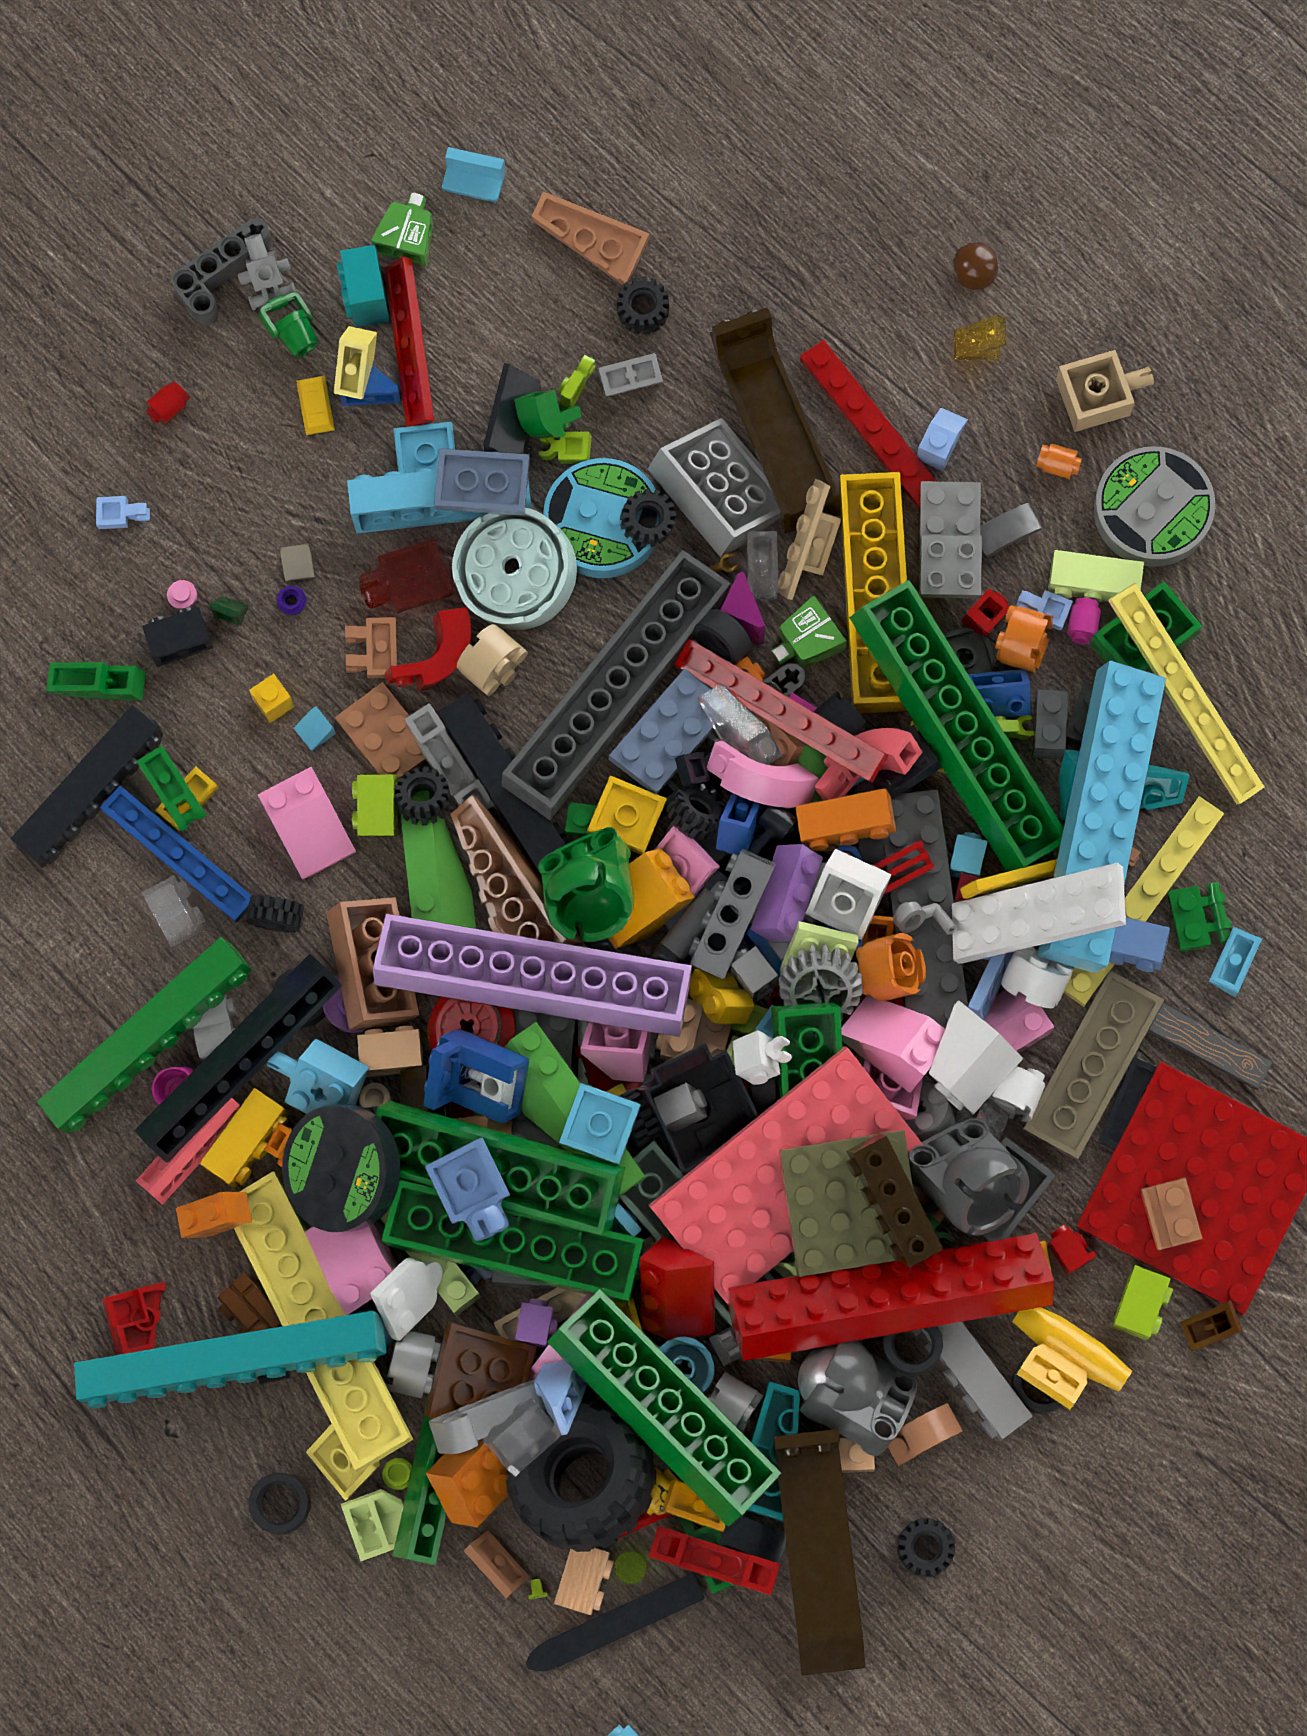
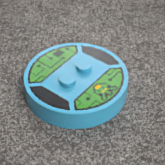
[543,458,659,578]

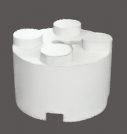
[1001,947,1074,1009]
[982,1066,1045,1122]

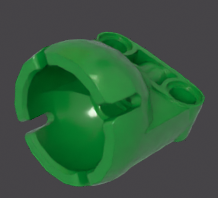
[538,827,634,942]

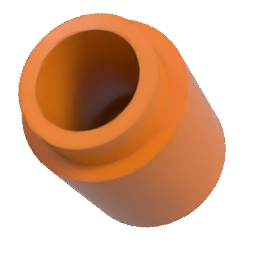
[1036,443,1082,479]

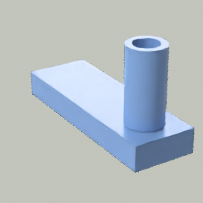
[968,951,1014,1020]

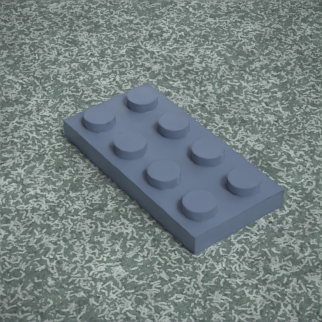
[608,669,732,794]

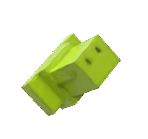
[528,1579,548,1600]

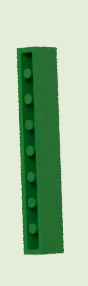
[37,937,253,1134]

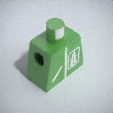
[371,193,433,267]
[770,596,846,668]

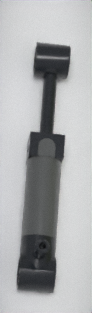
[646,806,798,964]

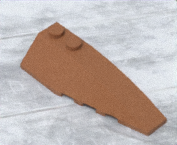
[451,795,583,946]

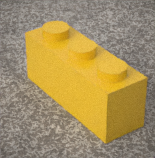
[200,1088,289,1189]

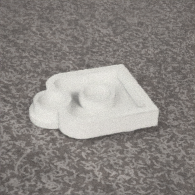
[370,1258,443,1341]

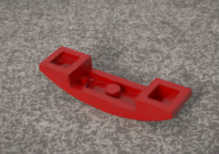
[649,1526,781,1595]

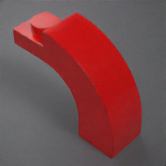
[385,607,471,691]

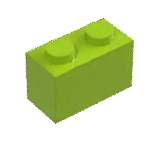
[352,774,398,836]
[1111,1265,1173,1341]

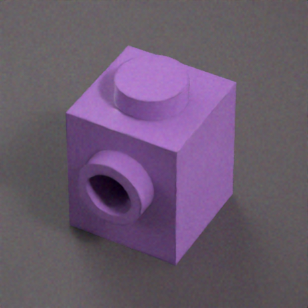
[515,1299,559,1348]

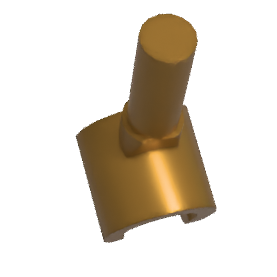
[708,552,741,573]

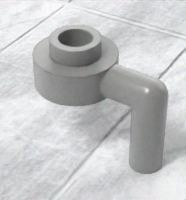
[893,902,957,934]

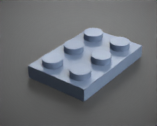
[434,449,530,515]

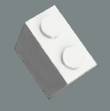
[929,1000,1023,1115]

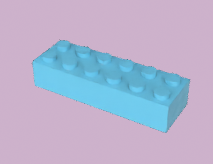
[347,468,532,534]

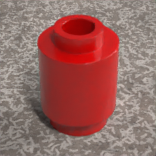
[145,381,190,424]

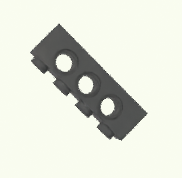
[688,848,776,979]

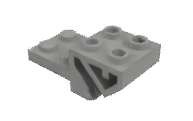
[919,481,982,599]

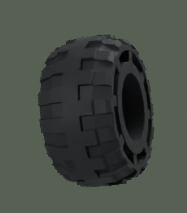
[506,1399,657,1552]

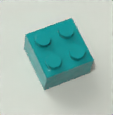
[336,245,390,327]

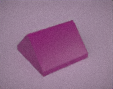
[720,571,765,645]

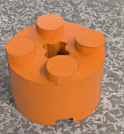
[995,605,1053,673]
[856,933,926,1001]

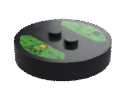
[282,1105,400,1232]

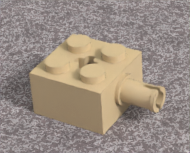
[1056,350,1154,432]

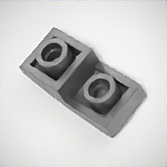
[980,503,1043,557]

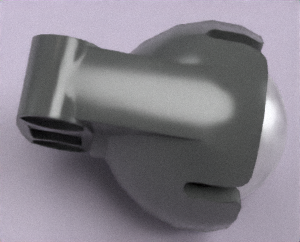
[798,1341,918,1456]

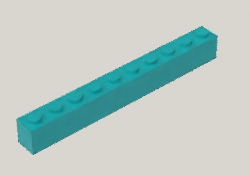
[74,1311,386,1408]

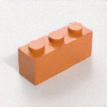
[796,788,896,851]

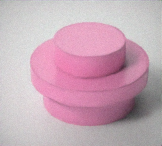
[167,580,197,610]

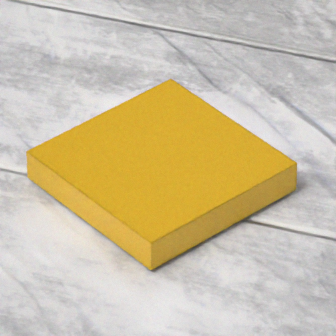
[587,776,667,855]

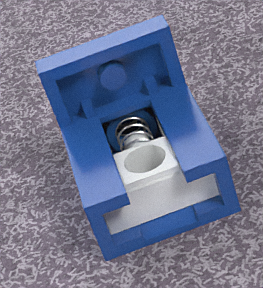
[423,1028,529,1124]

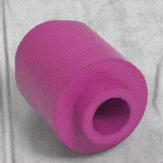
[1067,598,1101,644]

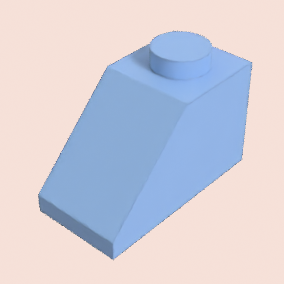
[917,408,968,471]

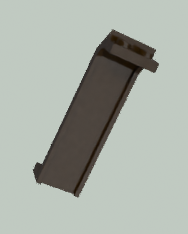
[710,308,840,534]
[773,1429,866,1676]

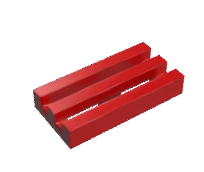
[872,840,935,895]

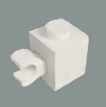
[733,1030,792,1085]

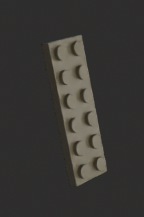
[1022,970,1164,1161]

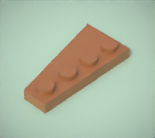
[532,191,650,285]

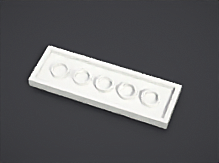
[952,863,1126,964]

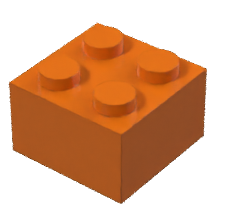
[426,1436,509,1528]

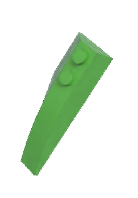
[401,790,476,929]
[505,1022,646,1196]

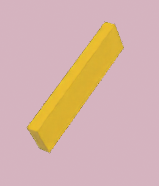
[960,859,1057,899]

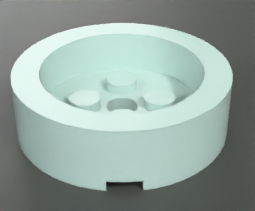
[452,508,577,630]

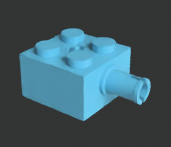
[267,1038,369,1114]

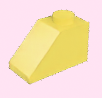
[334,326,377,399]

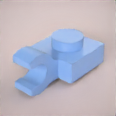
[96,496,150,529]
[1016,590,1073,631]

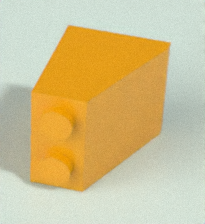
[608,848,695,949]

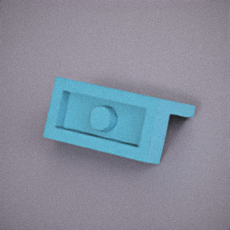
[442,147,506,202]

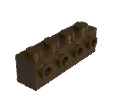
[846,1133,943,1267]

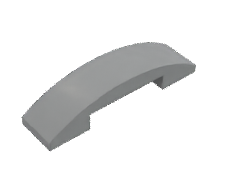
[404,703,494,809]

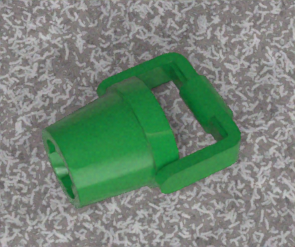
[258,292,319,358]

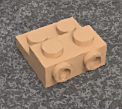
[656,999,732,1060]

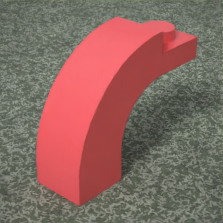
[814,728,922,801]

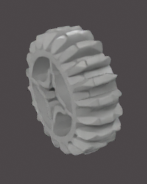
[779,944,863,1021]

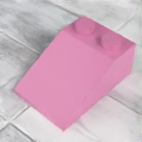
[258,767,357,881]
[841,995,945,1093]
[305,1224,399,1315]

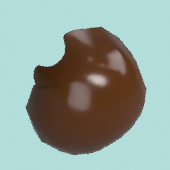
[953,242,998,290]

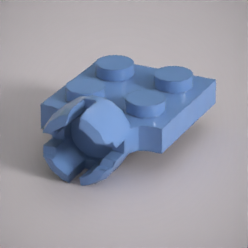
[425,1138,510,1241]

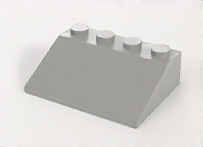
[647,418,780,558]

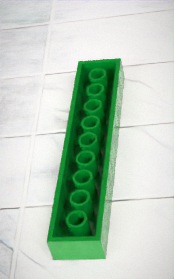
[849,580,1064,872]

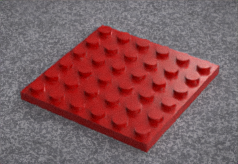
[1075,1061,1307,1315]

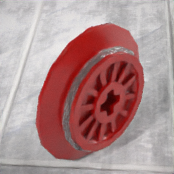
[428,996,516,1049]

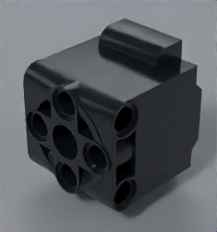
[635,1043,758,1173]

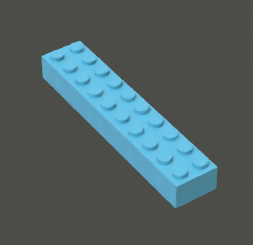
[1037,661,1166,973]

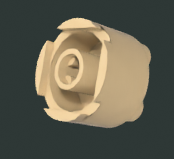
[457,624,528,696]

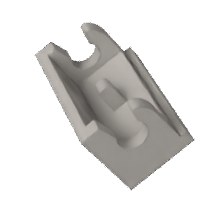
[598,353,663,397]

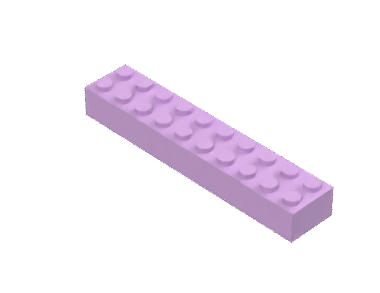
[373,914,692,1037]

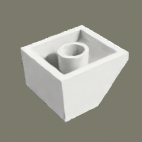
[806,849,892,940]

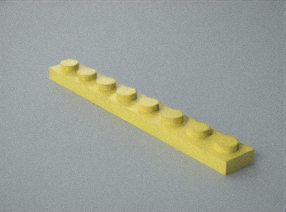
[1108,583,1265,804]
[1064,796,1224,1007]

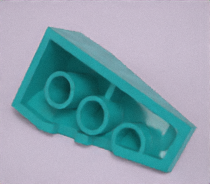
[1059,750,1190,820]

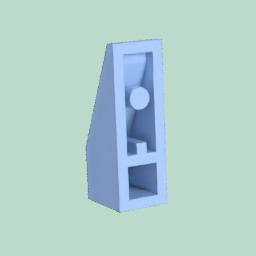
[534,1360,587,1435]

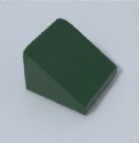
[210,596,248,626]

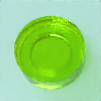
[615,1551,647,1584]

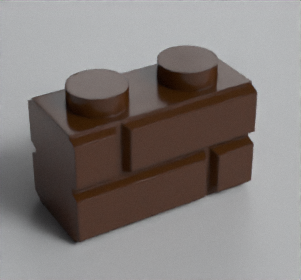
[217,1273,282,1334]

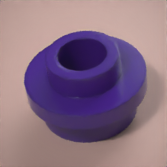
[276,586,306,615]

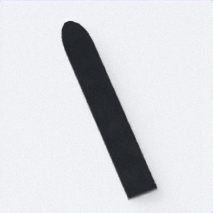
[526,1573,705,1672]

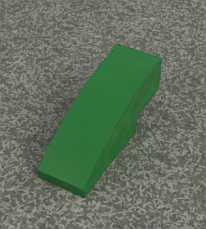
[46,662,146,701]

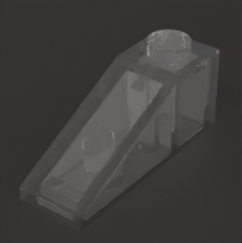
[697,684,783,765]

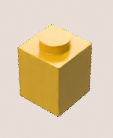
[249,673,295,723]

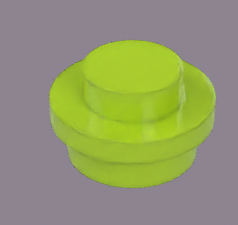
[382,1458,412,1490]

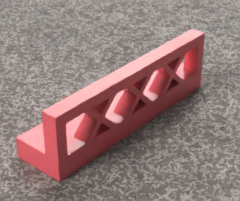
[136,1098,240,1205]

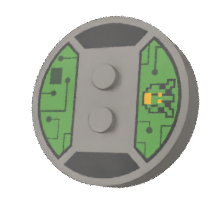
[1094,446,1215,567]

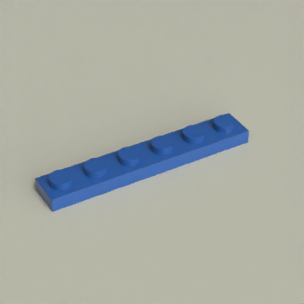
[100,786,252,923]

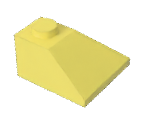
[306,1424,380,1501]

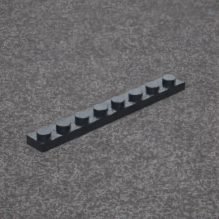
[722,741,942,892]

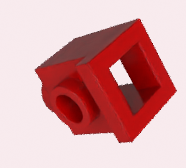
[961,588,1010,638]
[1047,1224,1097,1276]

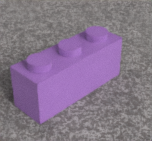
[751,844,823,942]

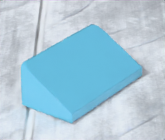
[1209,927,1262,997]

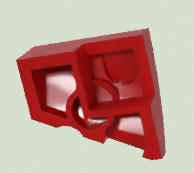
[102,1281,166,1355]

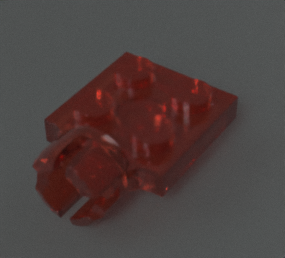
[359,538,454,614]

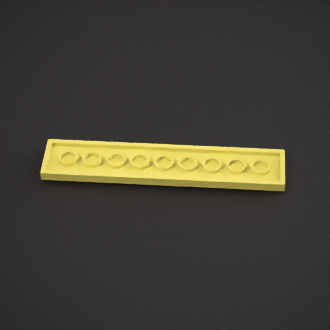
[234,1171,414,1472]

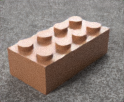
[326,897,419,1030]

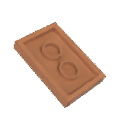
[335,682,427,779]

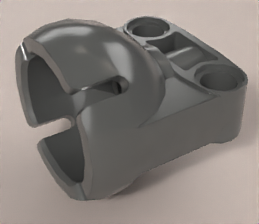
[909,1119,1030,1235]

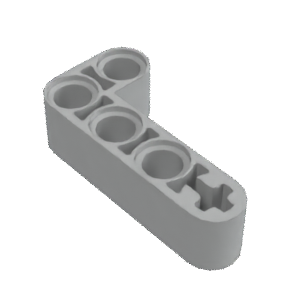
[429,1380,546,1454]

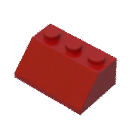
[640,1237,715,1340]

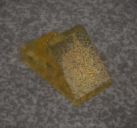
[954,315,1007,360]

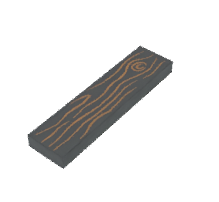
[1148,1003,1273,1090]

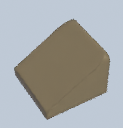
[280,544,315,582]

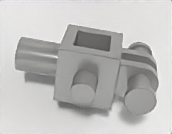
[238,234,297,310]

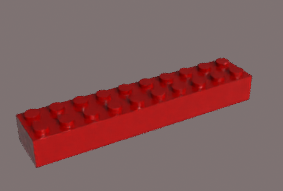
[729,1233,1054,1361]

